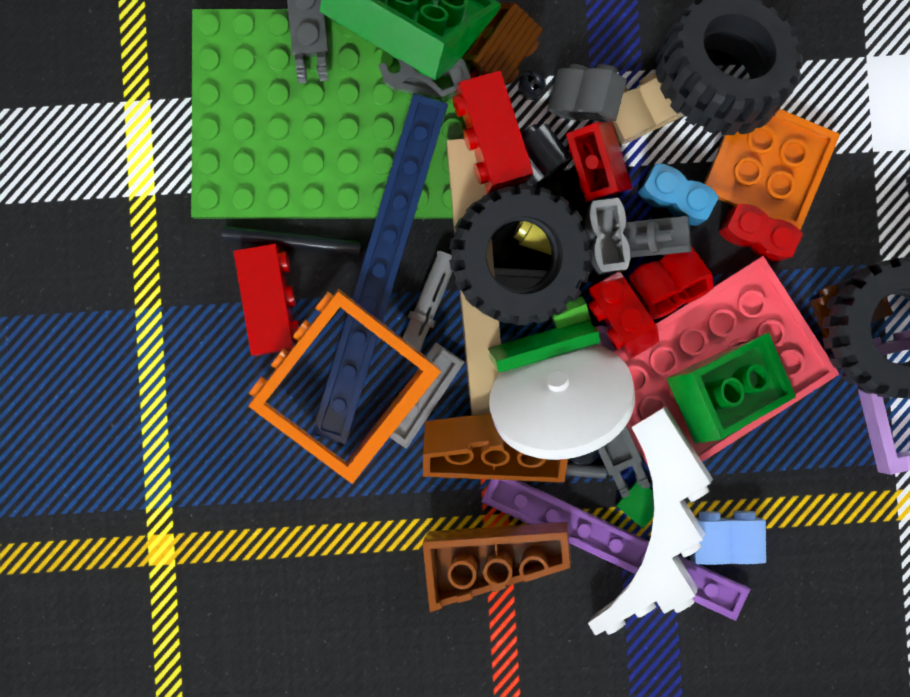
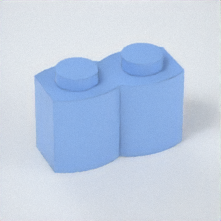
[690,511,766,565]

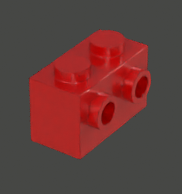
[566,122,633,202]
[588,271,660,360]

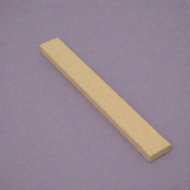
[446,139,501,416]

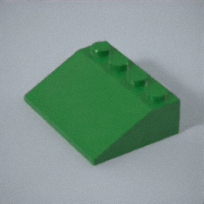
[320,0,501,80]

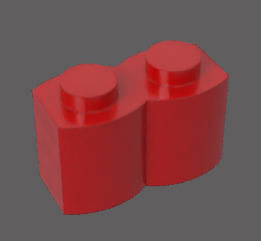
[719,204,803,261]
[628,246,714,320]

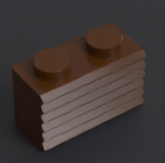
[462,3,544,85]

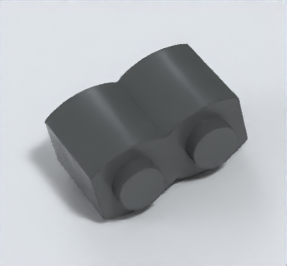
[547,64,627,122]

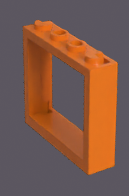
[248,289,441,484]

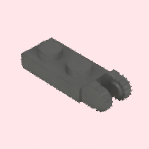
[287,0,329,84]
[598,426,650,498]

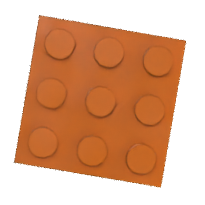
[704,109,840,230]

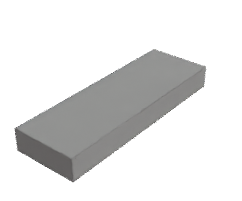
[389,343,464,449]

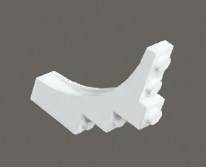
[588,406,713,636]

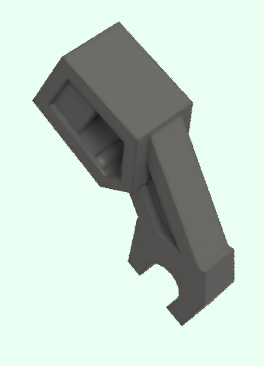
[378,59,471,102]

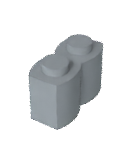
[585,198,630,276]

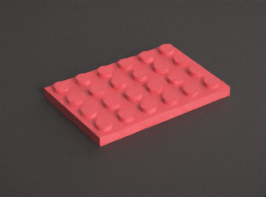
[613,256,839,471]

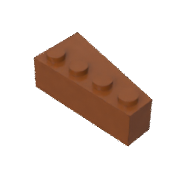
[423,413,568,482]
[423,522,571,612]

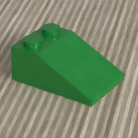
[666,332,796,444]

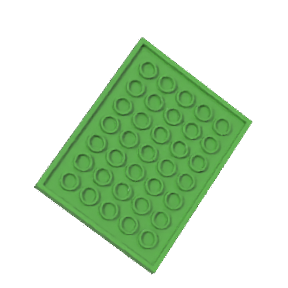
[191,9,470,219]

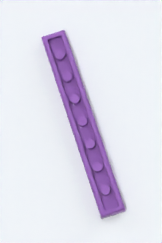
[481,479,750,621]

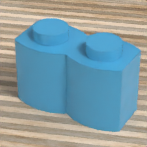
[638,164,719,226]

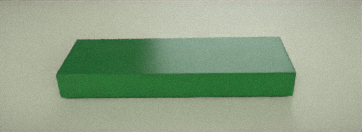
[488,320,600,373]

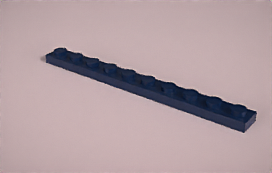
[312,94,448,444]

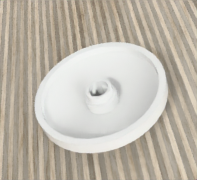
[489,344,635,460]

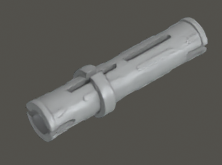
[403,251,453,351]

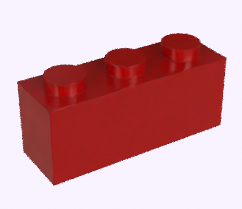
[452,70,534,193]
[233,244,300,356]

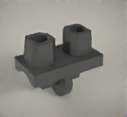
[624,216,692,258]

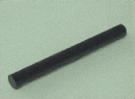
[222,226,362,255]

